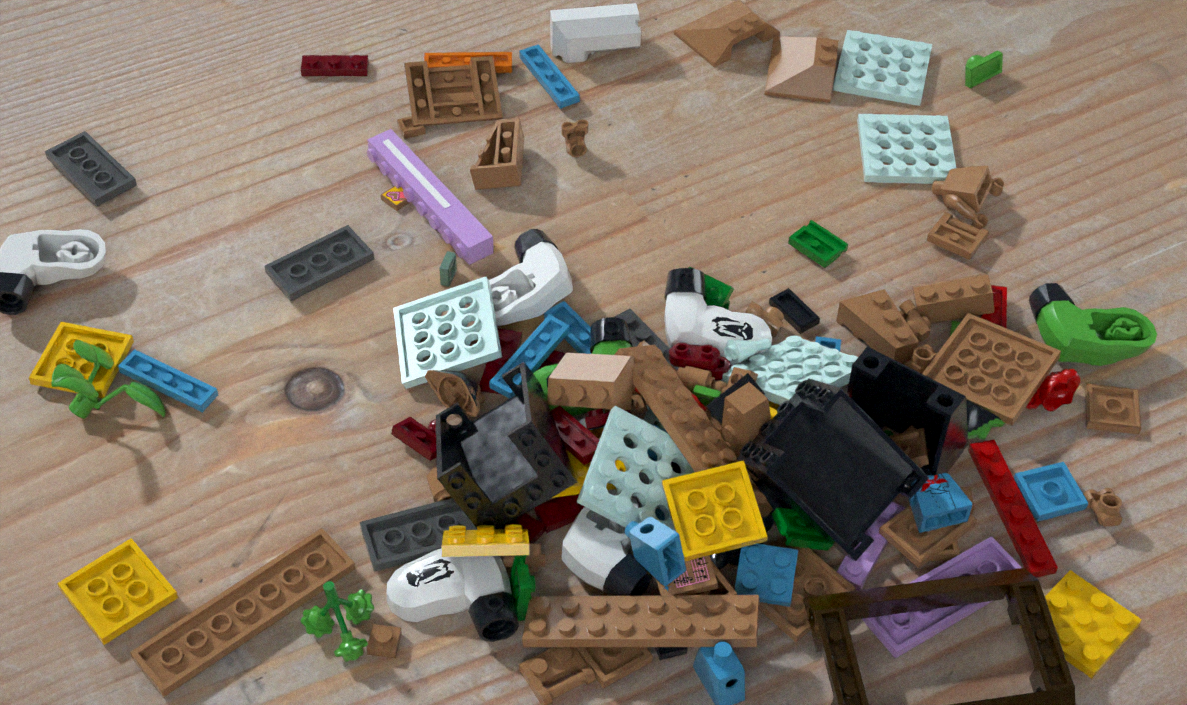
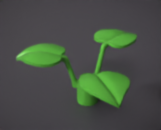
[52,340,166,419]

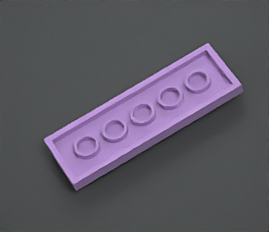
[862,536,1021,658]

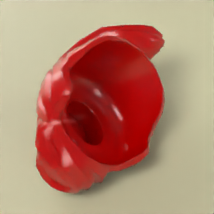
[1026,369,1081,412]

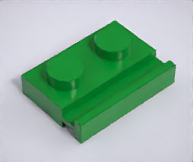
[788,220,848,268]
[772,507,832,551]
[509,555,536,621]

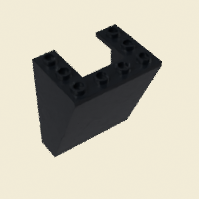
[847,346,968,487]
[436,362,577,529]
[737,378,929,561]

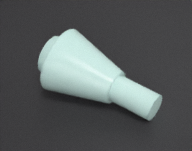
[724,338,771,365]

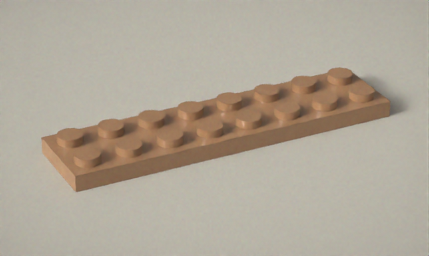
[614,345,773,517]
[130,528,356,698]
[522,595,760,647]

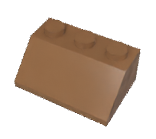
[912,273,994,323]
[547,353,634,410]

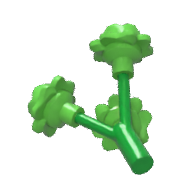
[300,581,375,662]

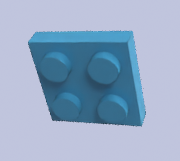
[1014,462,1088,522]
[735,544,798,607]

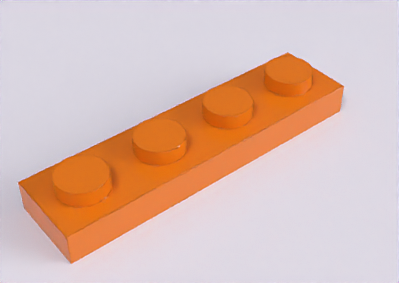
[424,52,512,73]

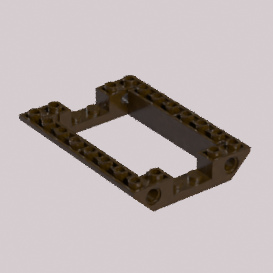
[803,568,1076,705]

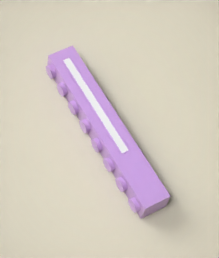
[367,129,493,265]

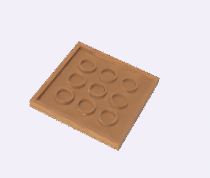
[922,313,1061,426]

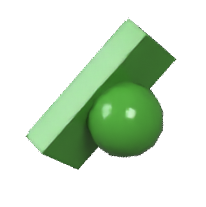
[965,51,1003,88]

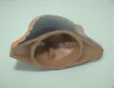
[425,370,485,417]

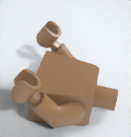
[932,166,1004,230]

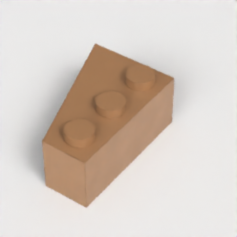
[470,118,524,190]
[836,289,919,365]
[721,382,771,482]

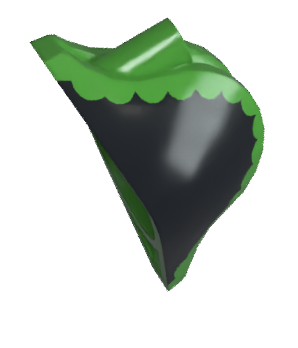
[966,400,1005,440]

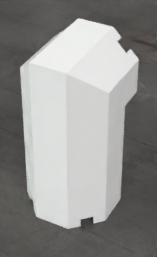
[550,3,641,63]

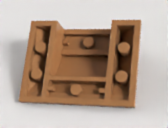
[674,0,780,67]
[764,36,839,103]
[404,56,503,127]

